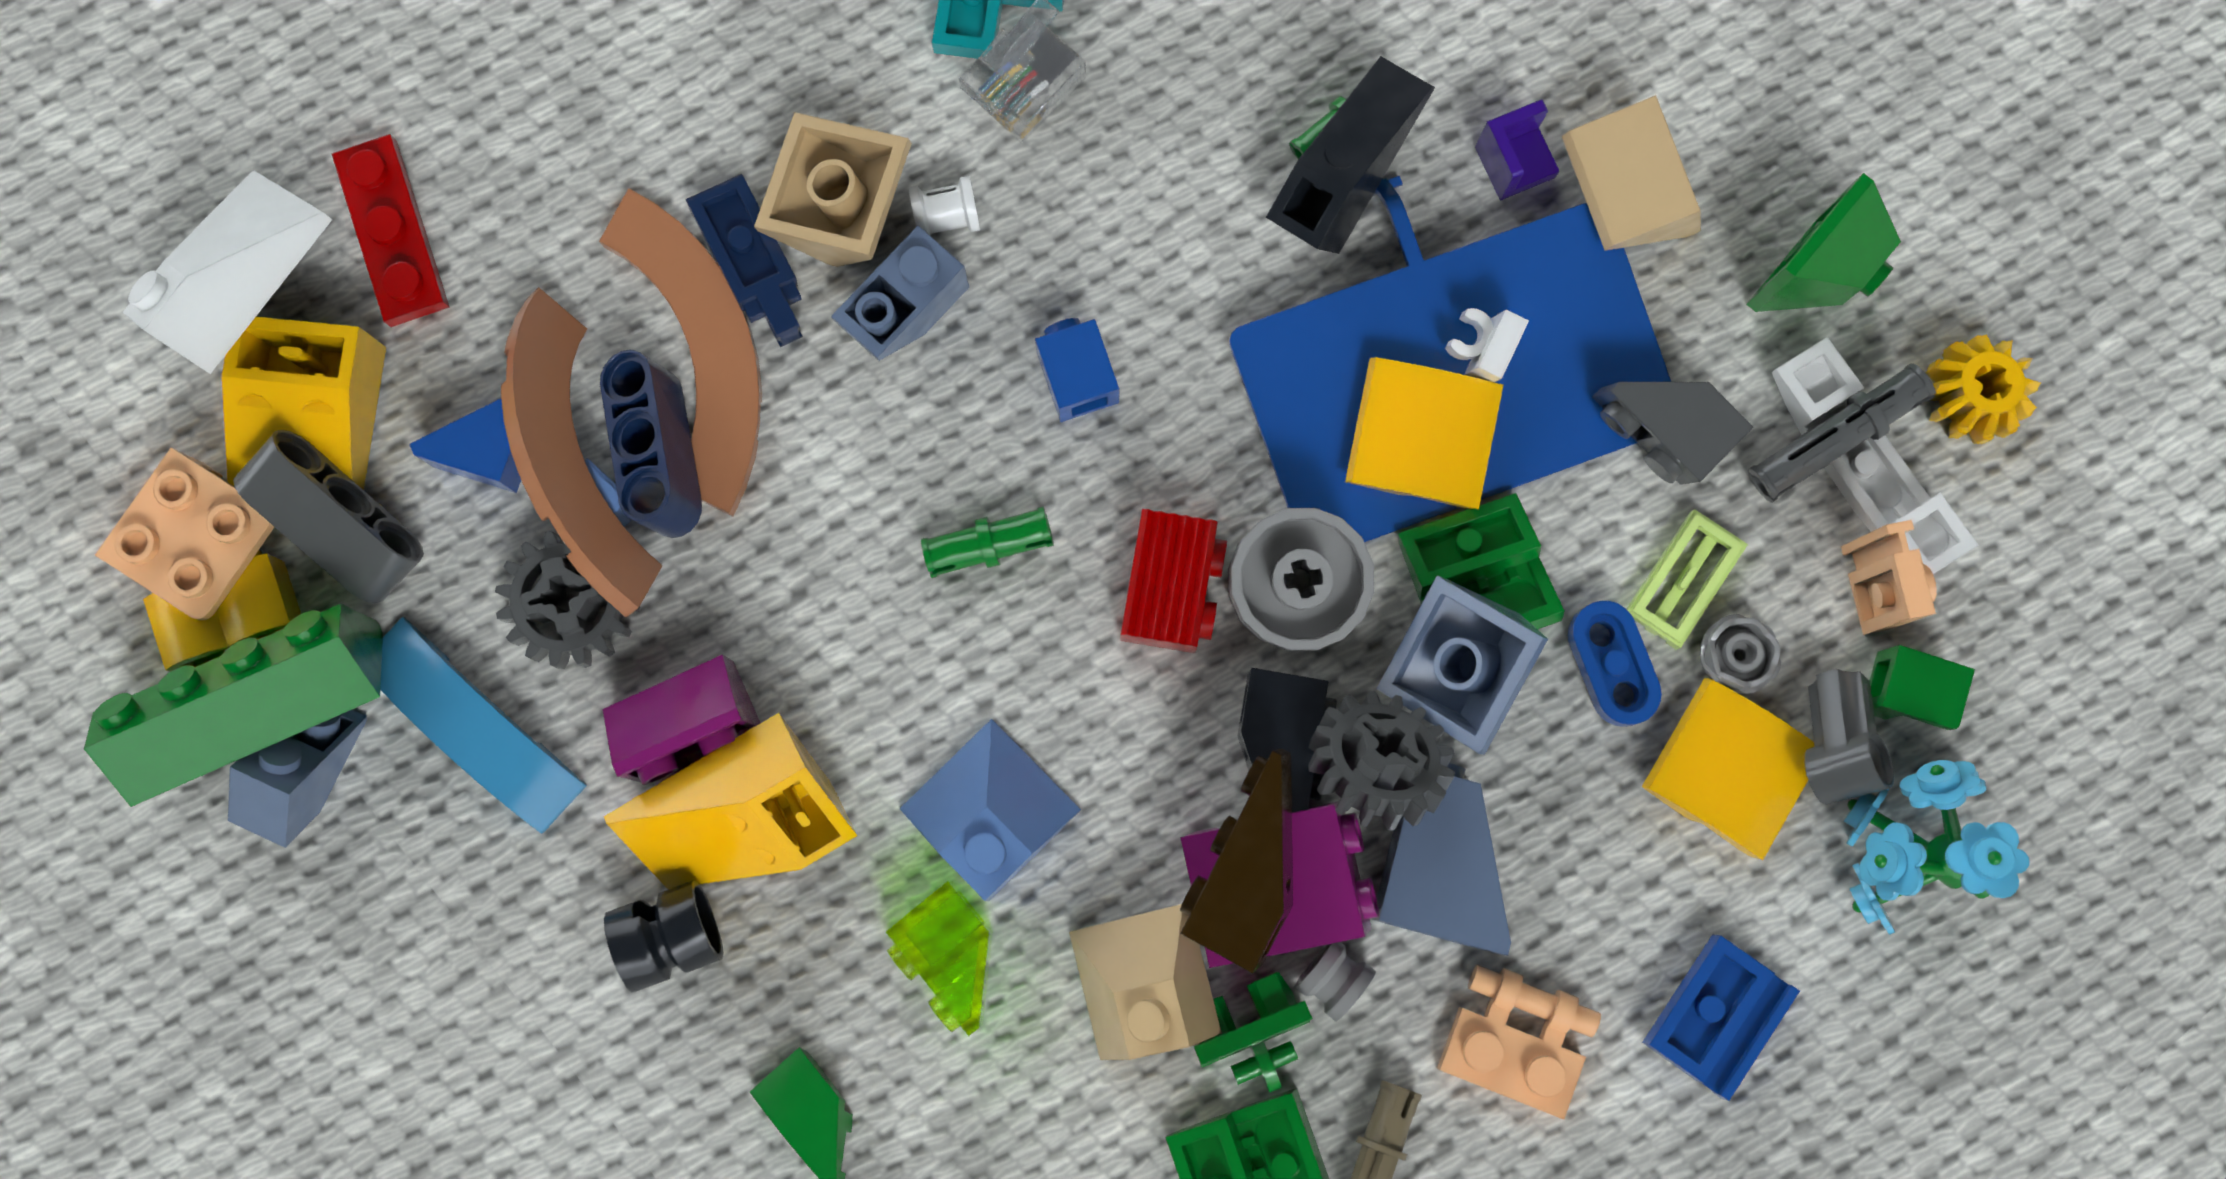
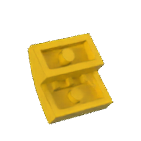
[1345,357,1504,509]
[1642,678,1815,860]

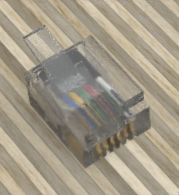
[958,0,1086,144]

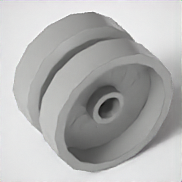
[1228,508,1374,650]

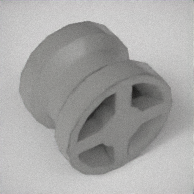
[1294,942,1376,1022]

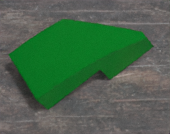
[750,1047,853,1179]

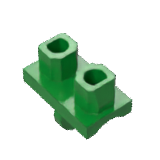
[1194,972,1312,1093]

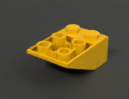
[221,317,386,490]
[603,713,857,889]

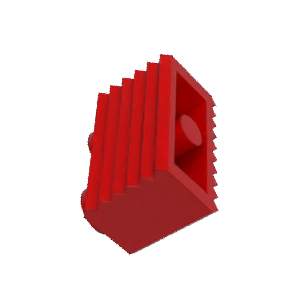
[1120,509,1227,653]

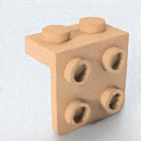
[95,448,274,620]

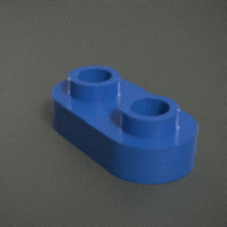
[1568,601,1662,727]

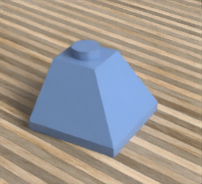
[900,719,1081,901]

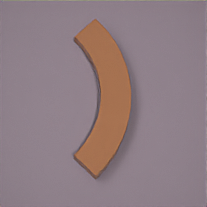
[599,188,762,517]
[501,287,663,617]

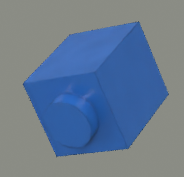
[1035,318,1120,422]

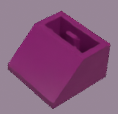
[602,654,761,785]

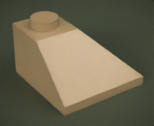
[1069,904,1221,1060]

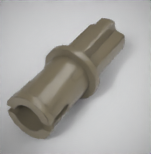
[1350,1080,1422,1179]

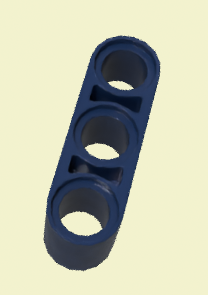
[600,349,702,538]

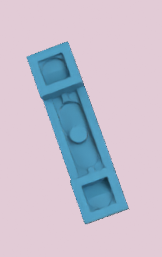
[380,617,587,834]

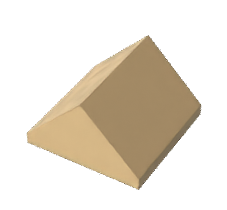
[1562,95,1701,251]
[754,112,912,267]

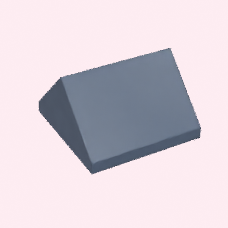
[1376,576,1548,755]

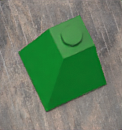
[1746,173,1901,312]

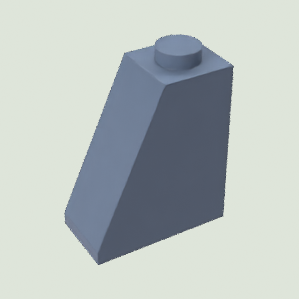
[1371,763,1511,956]

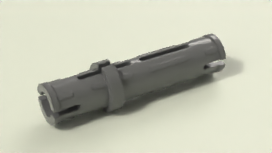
[1748,363,1936,503]

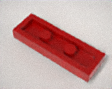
[331,134,450,327]

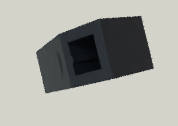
[1266,56,1435,254]
[1237,667,1337,812]

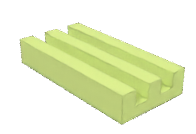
[1627,509,1748,650]

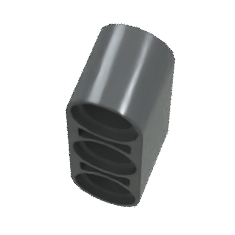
[233,430,424,603]

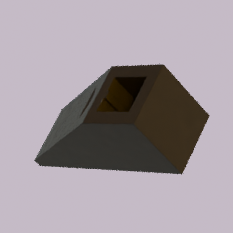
[1180,749,1293,974]

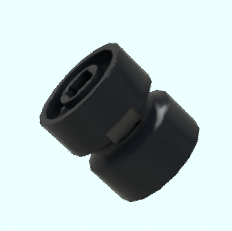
[604,880,724,993]

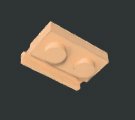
[1841,520,1937,635]

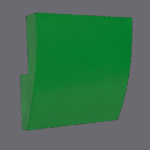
[1398,493,1565,629]
[1165,1088,1329,1179]

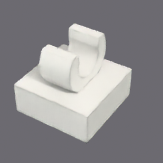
[1445,308,1529,382]

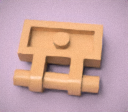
[1437,964,1601,1120]

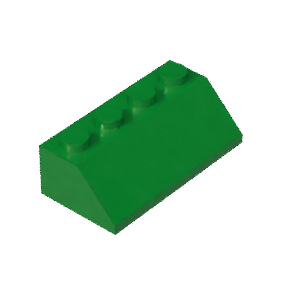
[84,603,383,807]

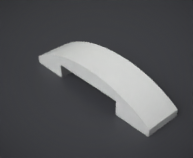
[1772,337,1979,574]

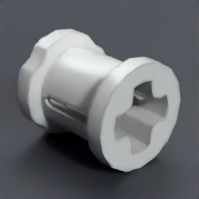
[909,176,980,235]

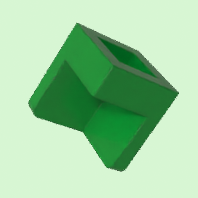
[1869,645,1975,730]

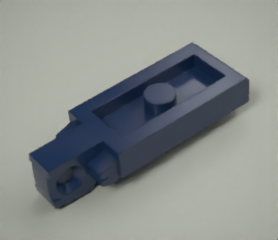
[685,174,803,348]

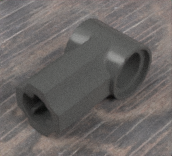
[1805,669,1894,805]

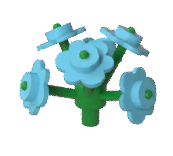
[1843,760,2030,935]

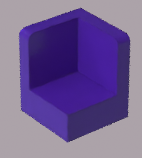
[1475,99,1560,201]

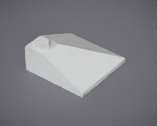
[123,170,332,374]

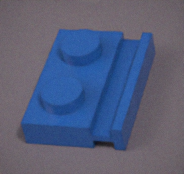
[1642,934,1800,1101]

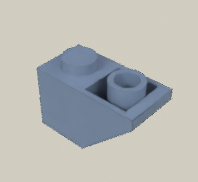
[831,226,969,361]
[228,710,367,848]

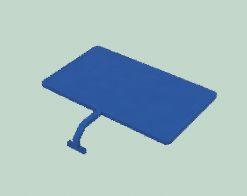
[1229,176,1672,542]

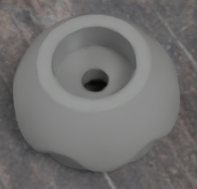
[1700,614,1781,694]

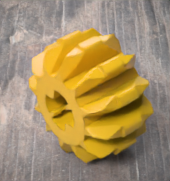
[1925,334,2041,444]

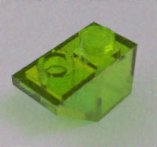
[886,881,993,1036]

